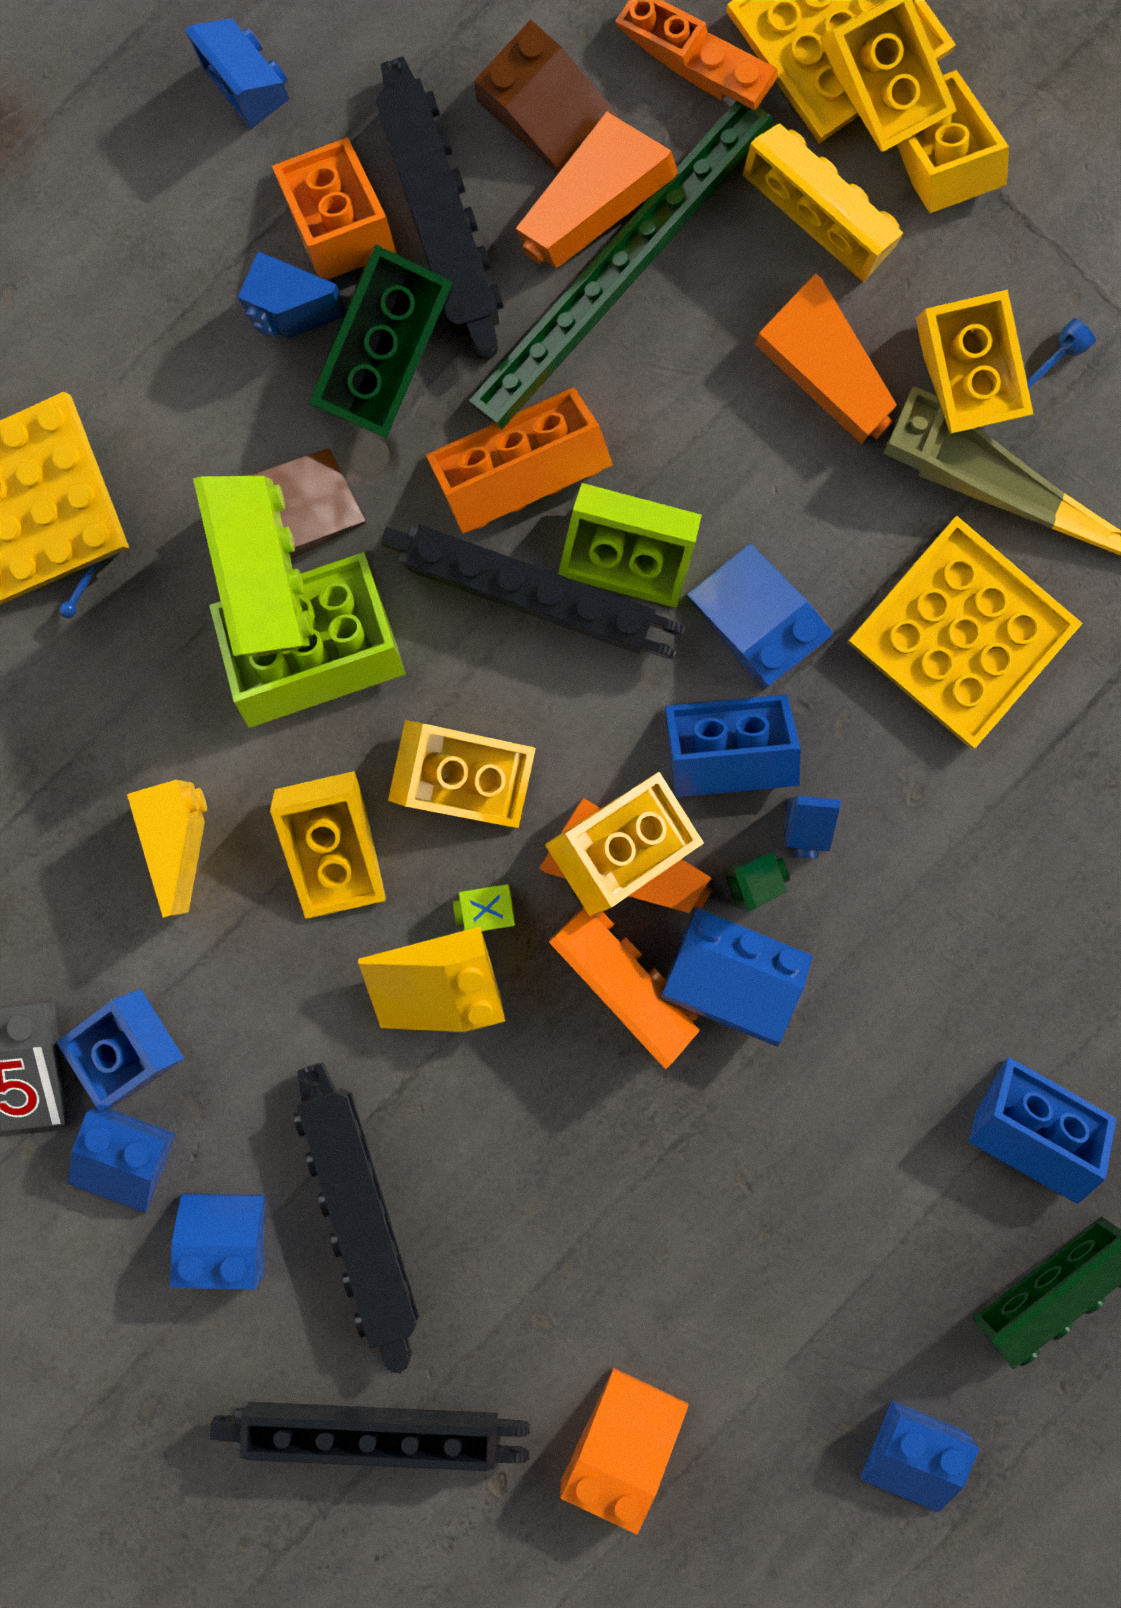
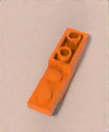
[615,0,778,111]

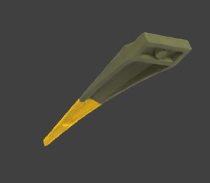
[883,385,1121,556]

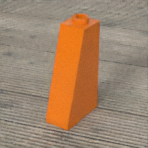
[516,112,678,269]
[755,273,897,445]
[539,798,712,913]

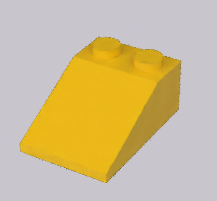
[819,0,957,152]
[896,70,1009,213]
[915,290,1034,434]
[388,720,536,828]
[270,771,386,919]
[545,772,704,916]
[127,780,207,918]
[358,927,505,1032]

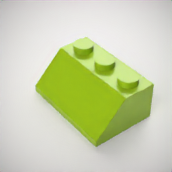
[558,483,702,608]

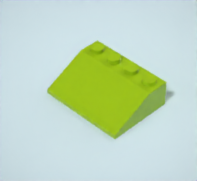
[193,476,313,657]
[209,552,406,728]

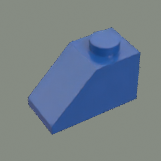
[783,796,841,859]

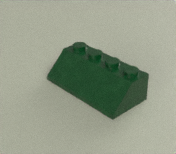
[307,245,453,438]
[972,1216,1121,1369]

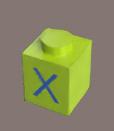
[453,884,516,931]

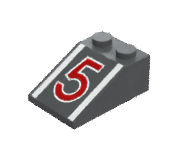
[0,1000,67,1132]

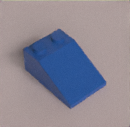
[686,543,834,691]

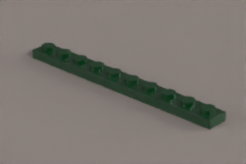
[469,101,774,430]

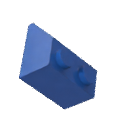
[185,18,289,129]
[238,251,346,338]
[56,989,184,1113]
[68,1107,176,1213]
[170,1193,265,1290]
[860,1401,980,1512]

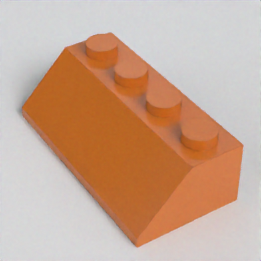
[426,387,613,534]
[549,907,700,1069]

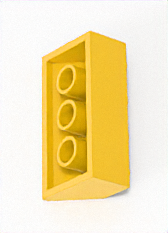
[742,123,903,283]

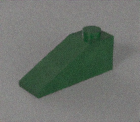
[722,852,790,911]

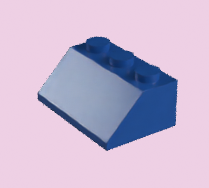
[665,694,801,798]
[660,908,813,1047]
[968,1057,1117,1204]

